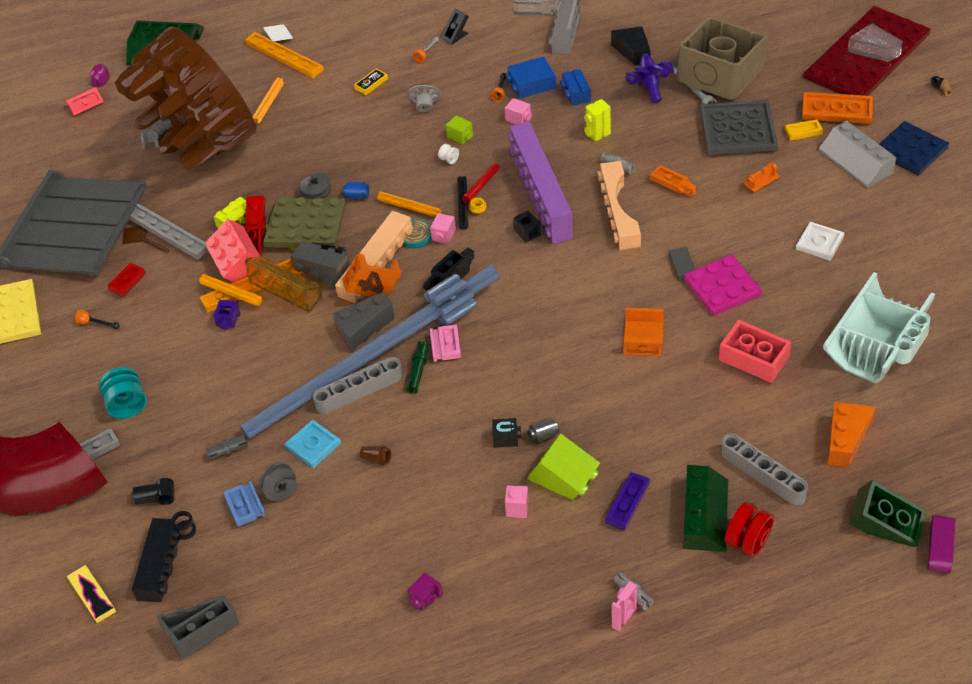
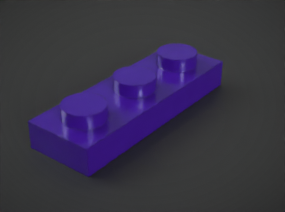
[605,472,650,531]

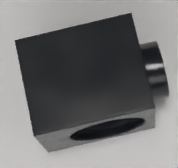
[513,211,541,243]

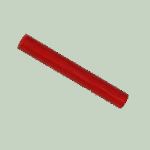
[462,163,499,203]

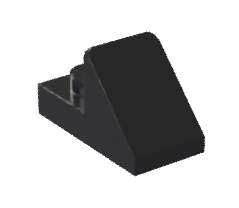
[441,8,469,44]

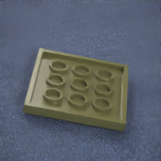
[263,197,346,248]

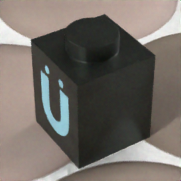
[492,418,522,448]

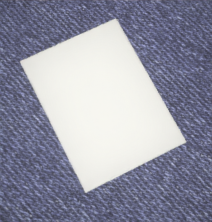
[263,24,293,42]

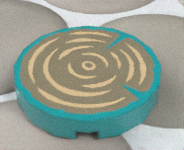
[403,219,432,248]

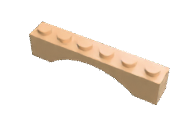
[597,161,641,250]

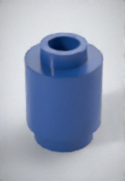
[343,181,369,199]

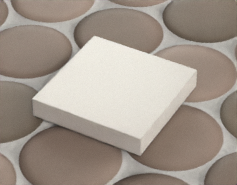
[796,222,845,261]

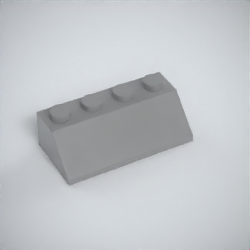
[549,0,580,55]
[819,120,896,188]

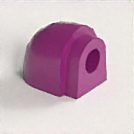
[90,64,110,87]

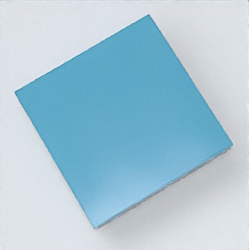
[284,419,341,468]

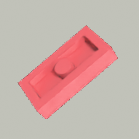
[65,87,104,116]

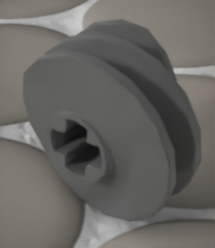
[299,173,331,199]
[259,463,298,501]

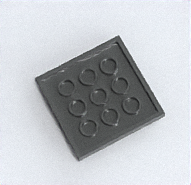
[700,100,778,155]

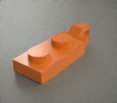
[649,165,696,197]

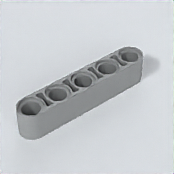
[313,357,403,414]
[721,433,808,506]

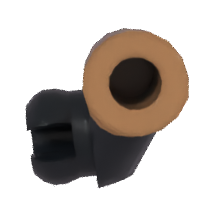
[931,76,953,96]

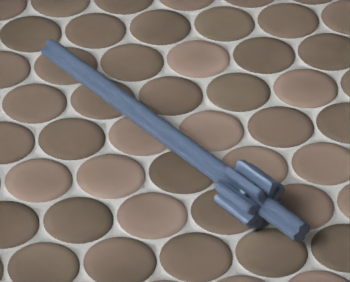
[239,265,500,440]

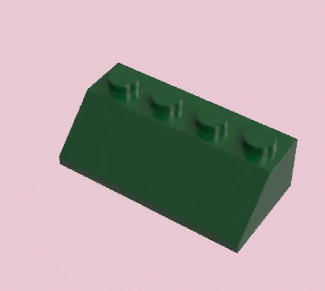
[683,465,728,552]

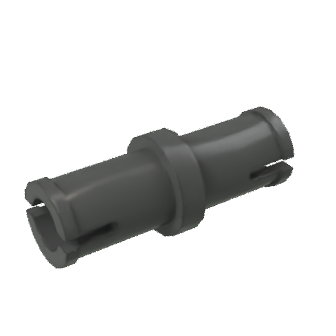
[206,434,248,461]

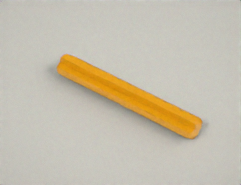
[253,77,284,124]
[377,191,442,218]
[199,274,263,306]

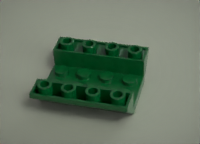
[126,21,204,65]

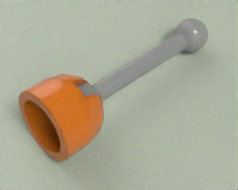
[413,37,439,63]

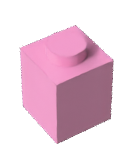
[505,98,532,125]
[430,213,456,244]
[505,485,529,518]

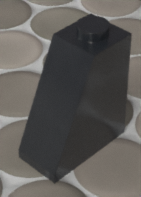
[611,26,651,65]

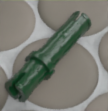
[406,341,429,394]

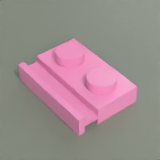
[430,324,462,362]
[612,581,637,632]

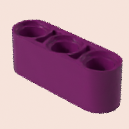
[927,515,956,573]

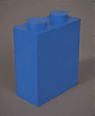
[506,57,556,99]

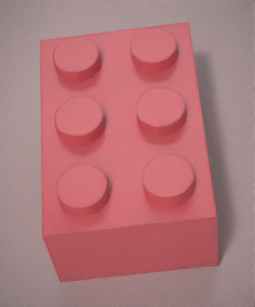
[205,218,262,283]
[719,319,792,383]

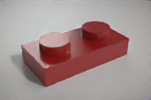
[107,263,146,297]

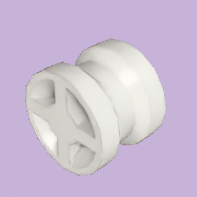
[438,143,459,164]

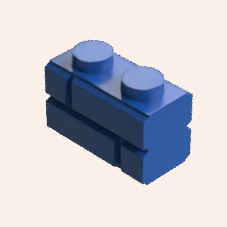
[560,69,591,106]

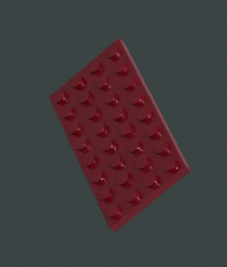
[803,6,931,96]

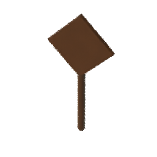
[123,226,169,253]

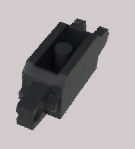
[423,248,474,291]

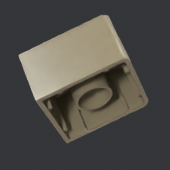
[676,16,769,100]

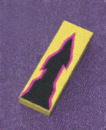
[67,565,116,623]

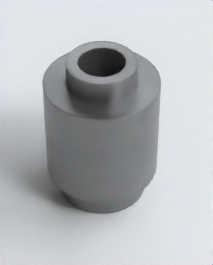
[528,418,559,443]

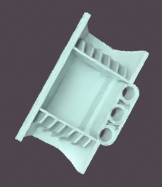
[823,272,935,384]

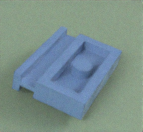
[223,481,266,527]

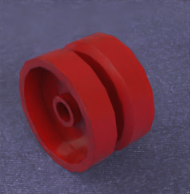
[724,501,775,558]

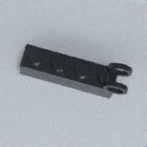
[132,511,196,602]

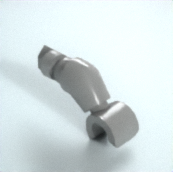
[140,119,173,149]

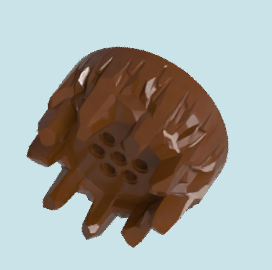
[115,27,256,171]

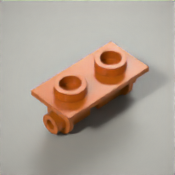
[742,163,780,192]

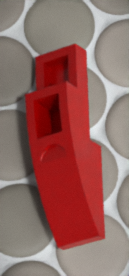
[244,196,266,258]

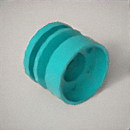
[98,367,147,419]

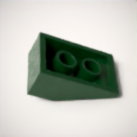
[849,480,926,547]

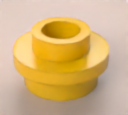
[469,197,487,214]

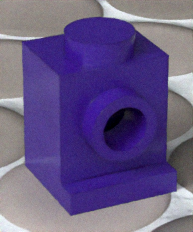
[213,300,241,330]

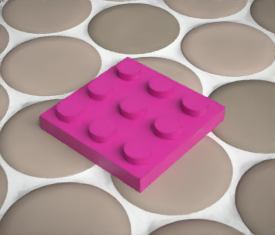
[684,254,762,316]

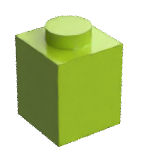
[446,115,473,145]

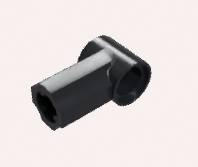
[132,478,174,505]

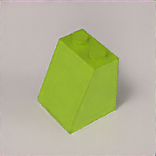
[527,433,600,500]

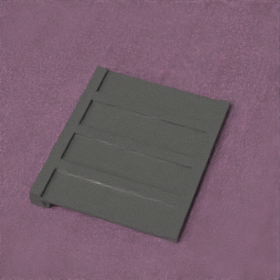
[0,170,147,276]

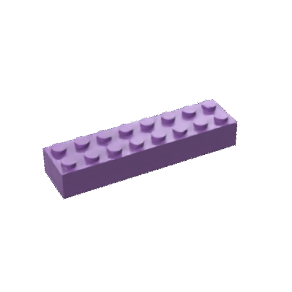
[508,121,573,244]

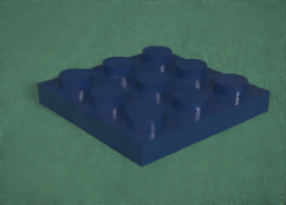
[879,121,949,176]

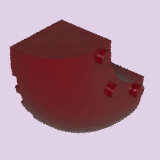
[0,422,108,515]

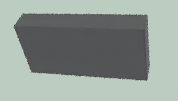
[669,247,695,281]

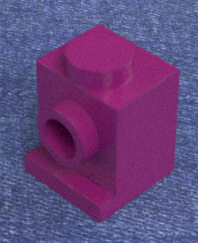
[408,572,443,611]

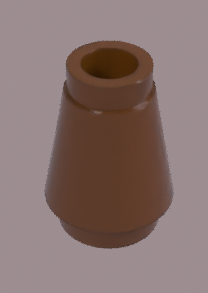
[360,445,391,466]

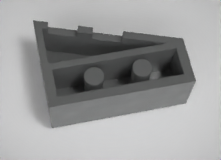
[290,241,349,288]
[333,292,394,353]
[156,595,240,660]

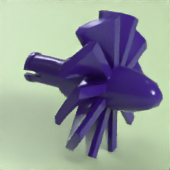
[625,54,674,103]

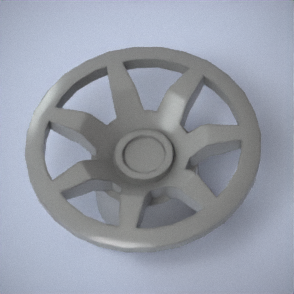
[406,85,442,112]

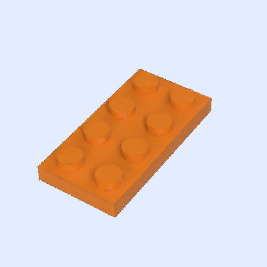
[802,92,873,124]

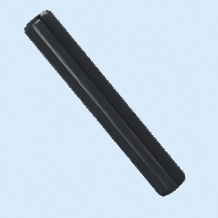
[457,176,468,230]

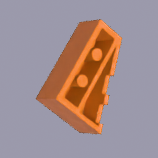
[827,402,876,468]

